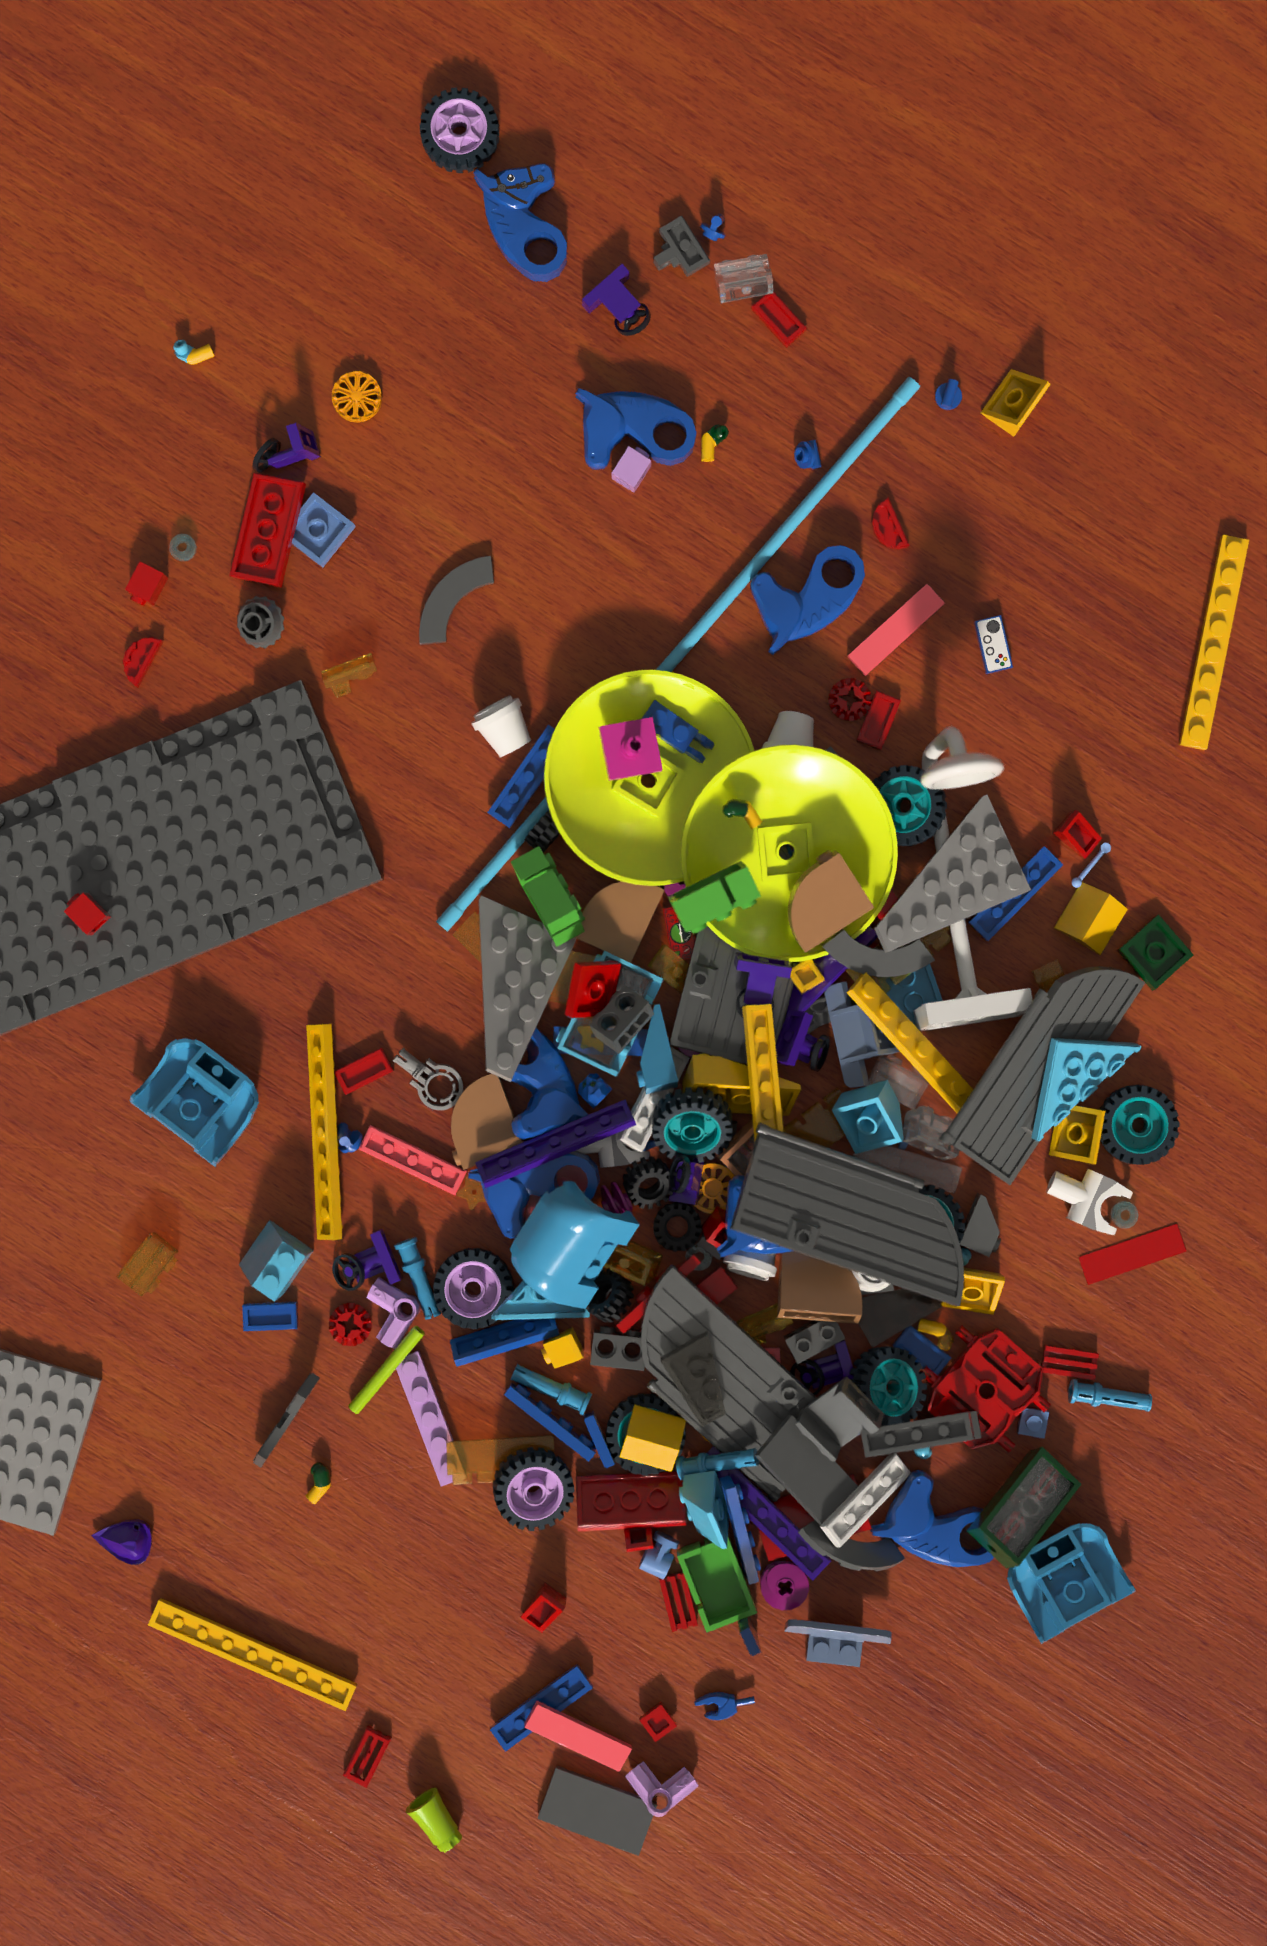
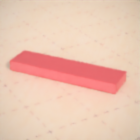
[847,584,945,676]
[359,1125,467,1195]
[524,1701,632,1772]

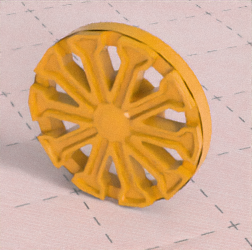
[332,371,382,422]
[694,1163,734,1214]

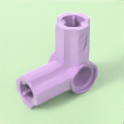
[366,1277,421,1349]
[625,1761,698,1817]

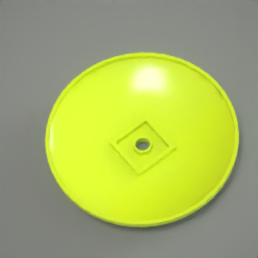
[544,670,755,886]
[681,745,898,962]

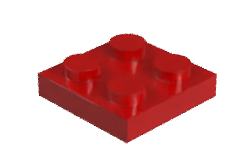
[565,961,621,1018]

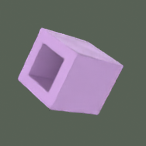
[611,446,651,493]

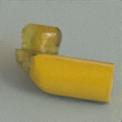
[918,1318,954,1351]

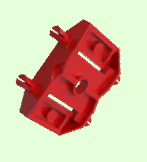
[920,1325,1051,1453]

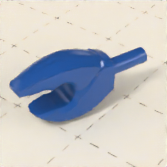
[694,1692,755,1720]

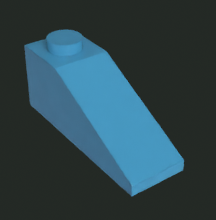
[636,1004,678,1094]

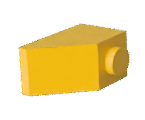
[541,1327,584,1368]

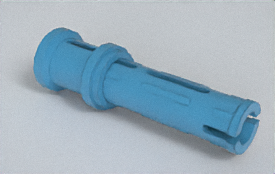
[394,1237,441,1320]
[511,1364,592,1415]
[1068,1379,1152,1412]
[676,1448,759,1480]

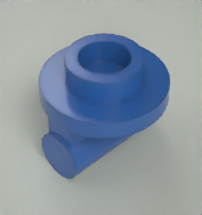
[700,213,726,241]
[935,379,962,410]
[794,440,822,469]
[337,1123,363,1153]

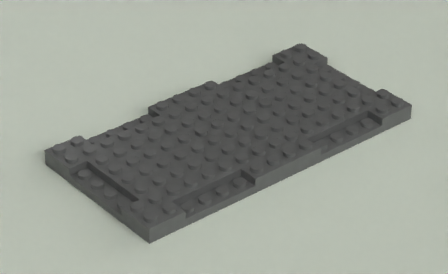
[0,680,384,1036]

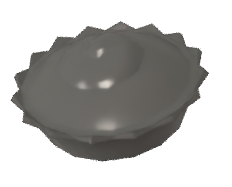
[237,596,285,649]

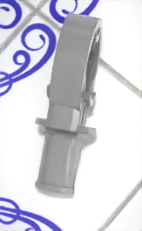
[393,1048,463,1110]

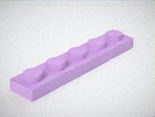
[396,1350,467,1487]

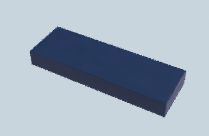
[738,1616,761,1657]

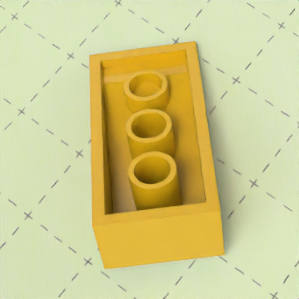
[682,1054,801,1116]

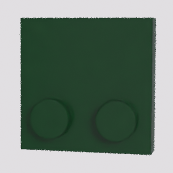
[1117,914,1194,991]

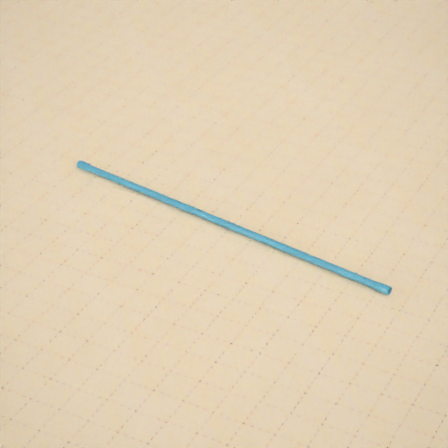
[436,377,920,932]

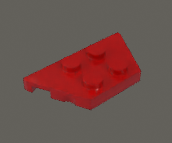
[616,1254,701,1334]

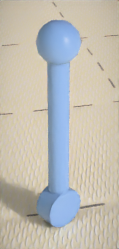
[1071,842,1111,888]

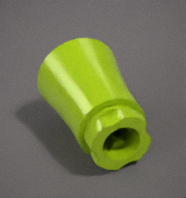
[406,1788,462,1853]

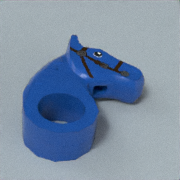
[473,163,567,282]

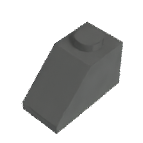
[960,1193,1001,1257]

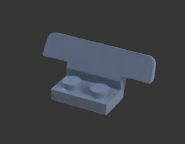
[825,981,900,1088]
[784,1619,892,1667]

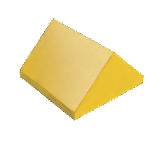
[981,369,1050,437]
[1054,882,1128,955]
[1049,1106,1105,1164]
[941,1267,1005,1315]
[619,1404,686,1472]

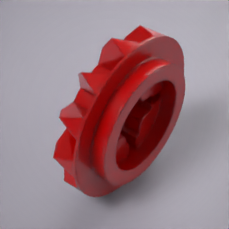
[828,678,871,721]
[329,1303,372,1346]

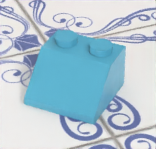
[832,1080,904,1154]
[679,1471,729,1549]

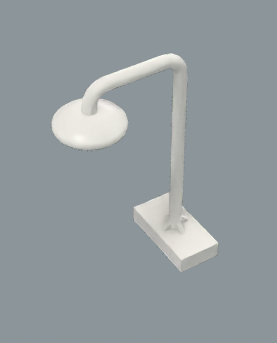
[913,726,1033,1031]

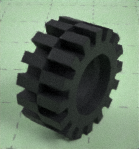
[524,810,560,852]
[623,1156,673,1209]
[653,1202,702,1252]
[586,1269,634,1322]

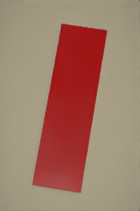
[1078,1224,1187,1285]

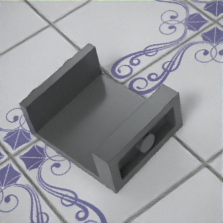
[795,1376,884,1462]

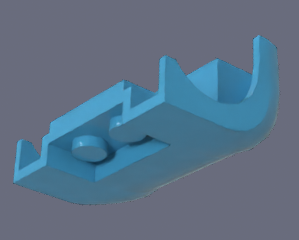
[130,1038,259,1167]
[510,1181,640,1309]
[1007,1523,1136,1644]

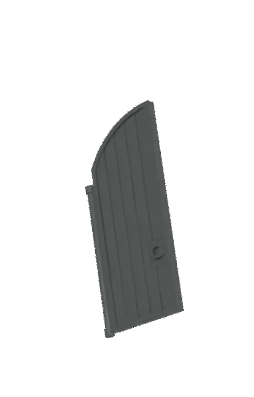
[669,845,799,1066]
[939,966,1145,1185]
[730,1122,964,1306]
[641,1264,817,1502]

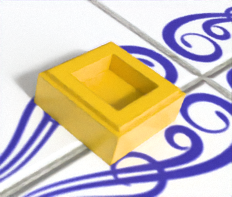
[790,959,825,995]

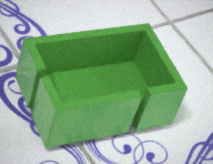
[511,846,585,947]
[667,861,761,933]
[677,1535,757,1633]

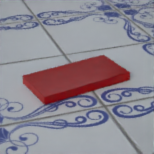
[229,472,306,588]
[576,1471,686,1532]

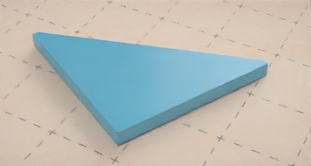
[1031,1038,1141,1141]
[491,1280,590,1320]

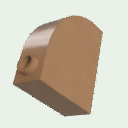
[788,850,874,953]
[575,881,665,963]
[451,1074,524,1170]
[777,1251,862,1324]

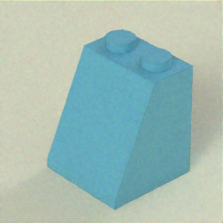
[239,1220,314,1302]

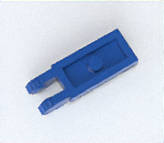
[641,700,714,763]

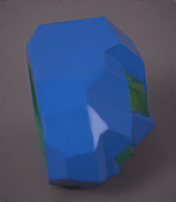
[578,1074,612,1108]

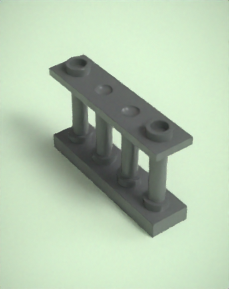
[861,1411,982,1458]

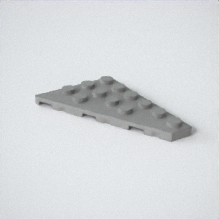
[874,795,1031,953]
[478,896,577,1082]

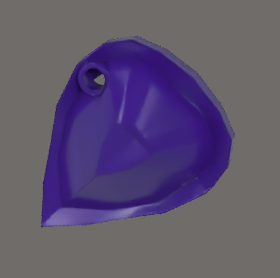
[91,1519,152,1565]

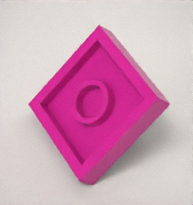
[598,717,663,781]

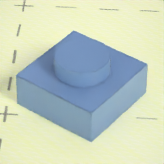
[1017,1407,1049,1439]

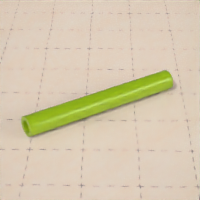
[348,1326,425,1414]

